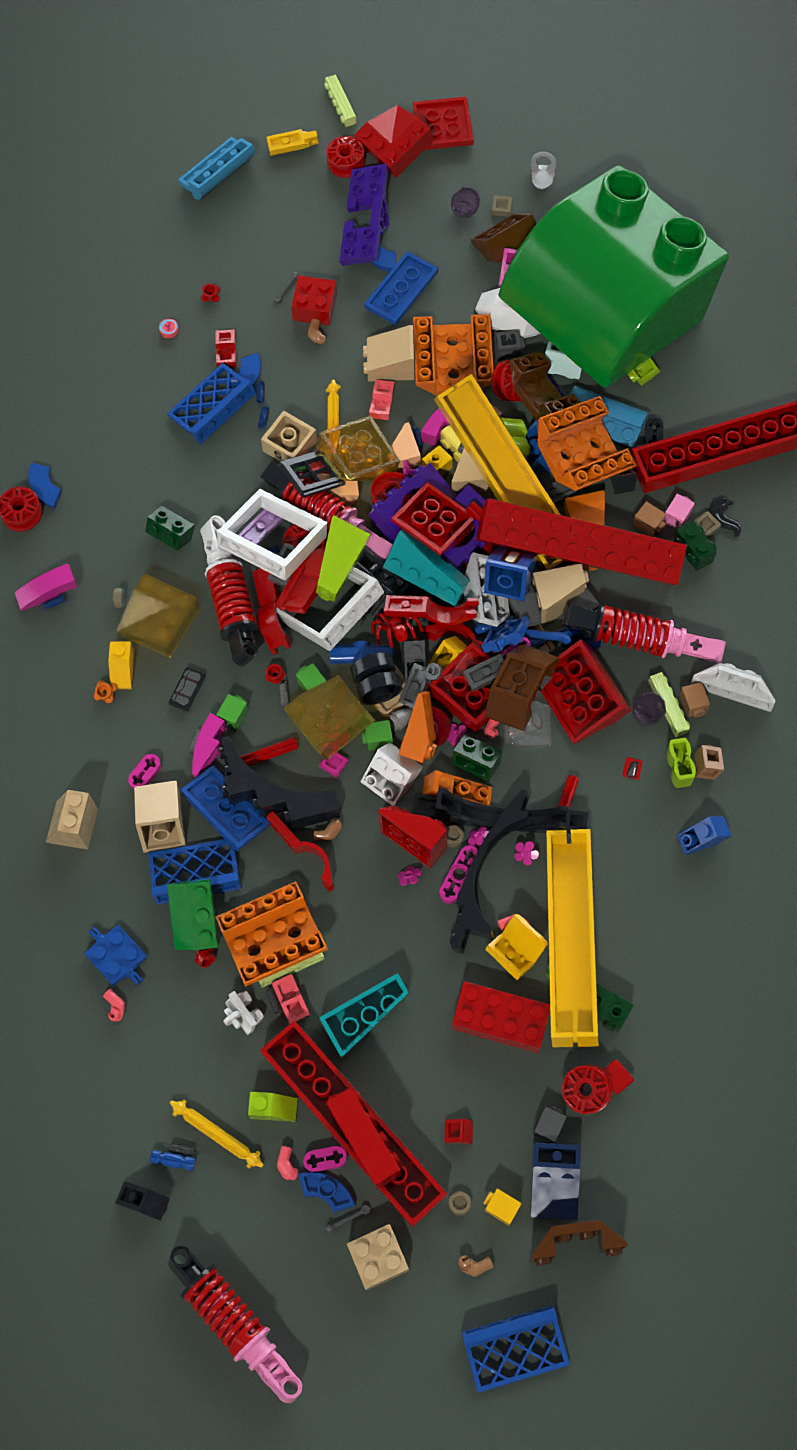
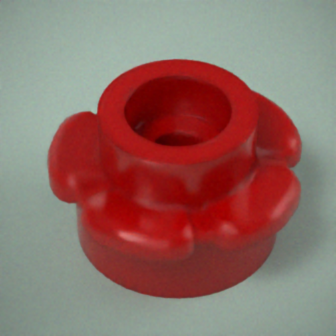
[265,664,285,684]
[194,948,216,968]

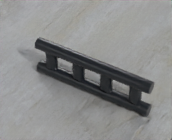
[355,547,406,595]

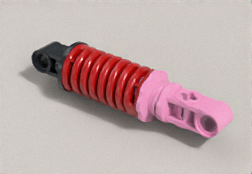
[260,461,393,562]
[562,603,726,663]
[168,1245,302,1403]

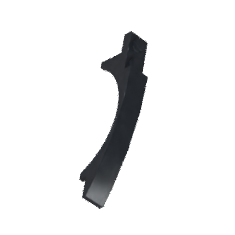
[413,788,588,834]
[450,789,532,954]

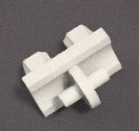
[224,991,264,1035]

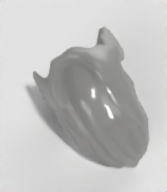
[530,151,557,190]

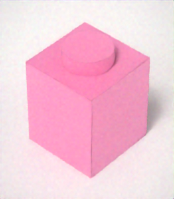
[664,494,695,529]

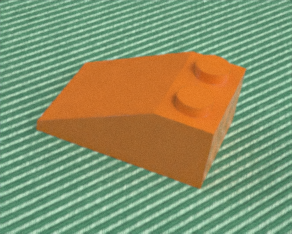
[398,690,437,763]

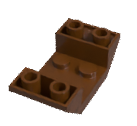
[510,351,581,419]
[485,644,560,732]
[530,1220,628,1266]

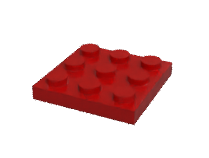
[413,97,473,150]

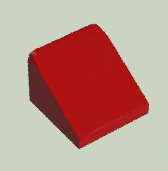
[603,1059,635,1095]
[444,1119,473,1144]

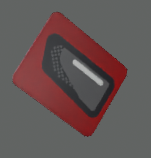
[622,757,643,780]

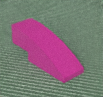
[421,408,450,447]
[15,563,77,611]
[192,713,227,779]

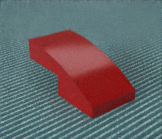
[215,329,236,368]

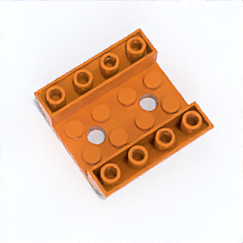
[413,314,494,395]
[538,396,637,491]
[216,881,328,987]

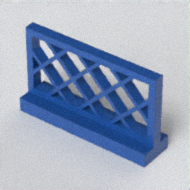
[167,363,256,445]
[148,839,241,905]
[461,1305,570,1393]

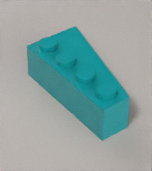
[383,529,470,606]
[319,973,409,1059]

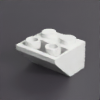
[360,742,423,806]

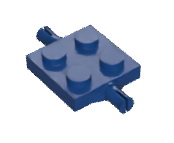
[482,615,530,653]
[84,925,147,987]

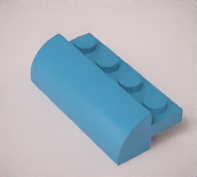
[178,137,255,200]
[570,386,649,448]

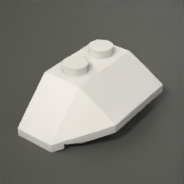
[475,288,541,338]
[464,552,510,627]
[691,663,776,712]

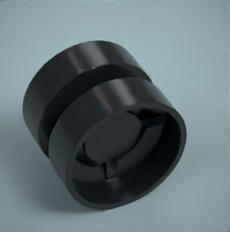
[350,652,403,705]

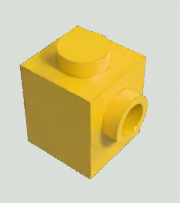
[422,445,453,476]
[483,1189,522,1226]

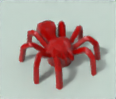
[371,613,424,648]

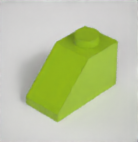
[248,1092,298,1122]

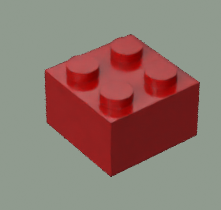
[291,275,337,326]

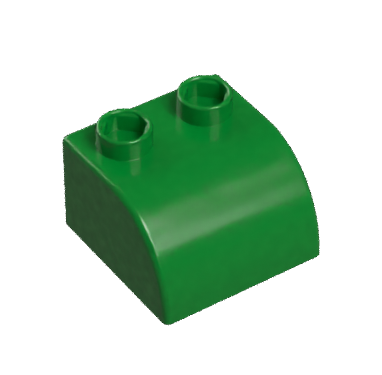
[498,165,729,388]

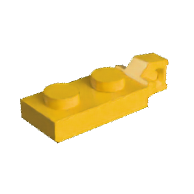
[266,129,319,156]

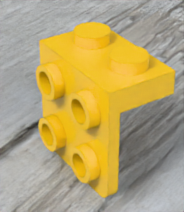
[485,914,548,980]

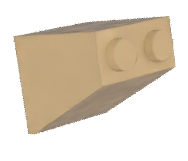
[363,325,414,381]
[452,448,496,499]
[532,564,589,627]
[134,780,186,853]
[46,790,98,850]

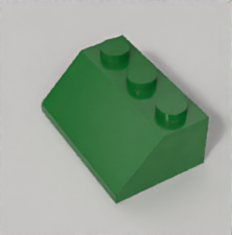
[167,879,219,950]

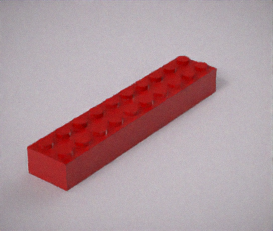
[631,401,797,494]
[475,498,687,586]
[260,1020,447,1229]

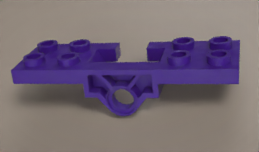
[339,164,389,266]

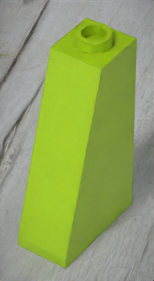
[316,516,370,602]

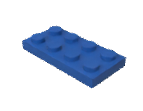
[364,251,438,326]
[180,766,270,852]

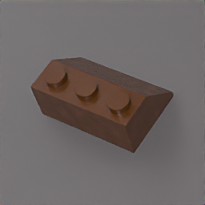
[470,213,537,263]

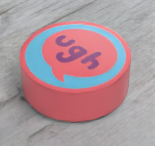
[159,319,179,338]

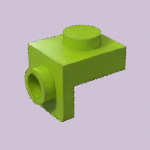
[628,357,660,386]

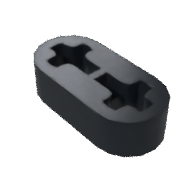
[644,417,663,445]

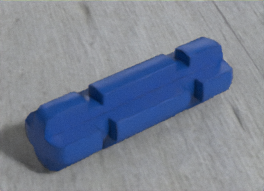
[150,1150,196,1171]

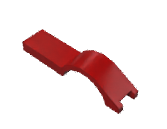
[285,545,326,614]
[252,568,291,655]
[384,595,479,626]
[425,623,505,660]
[266,811,334,892]

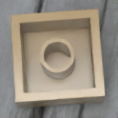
[261,411,317,462]
[347,1224,409,1291]

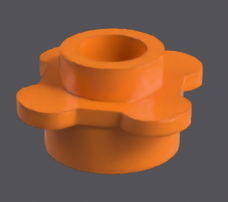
[93,681,117,704]

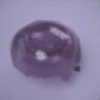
[451,187,480,218]
[632,692,666,726]

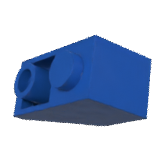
[677,816,732,855]

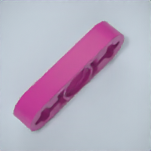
[439,845,478,904]

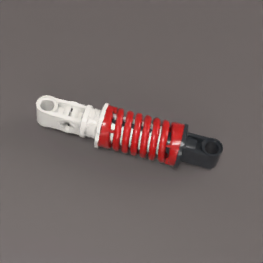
[200,515,259,667]

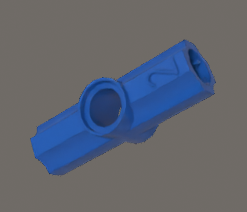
[330,641,393,664]

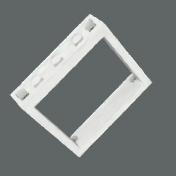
[217,489,327,581]
[276,567,384,651]

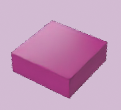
[319,749,349,778]

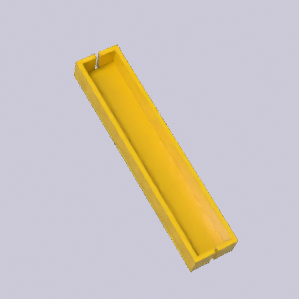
[434,374,562,571]
[547,829,599,1047]

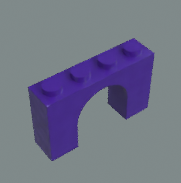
[368,463,457,544]
[432,485,487,572]

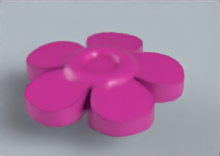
[403,460,415,479]
[447,724,467,747]
[468,827,489,847]
[514,841,539,866]
[398,866,422,886]

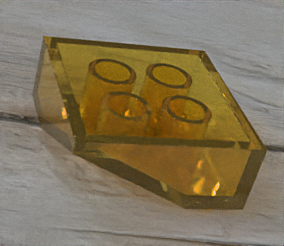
[315,416,400,481]
[117,573,200,658]
[284,675,375,761]

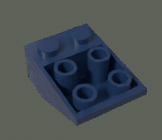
[531,1143,581,1220]

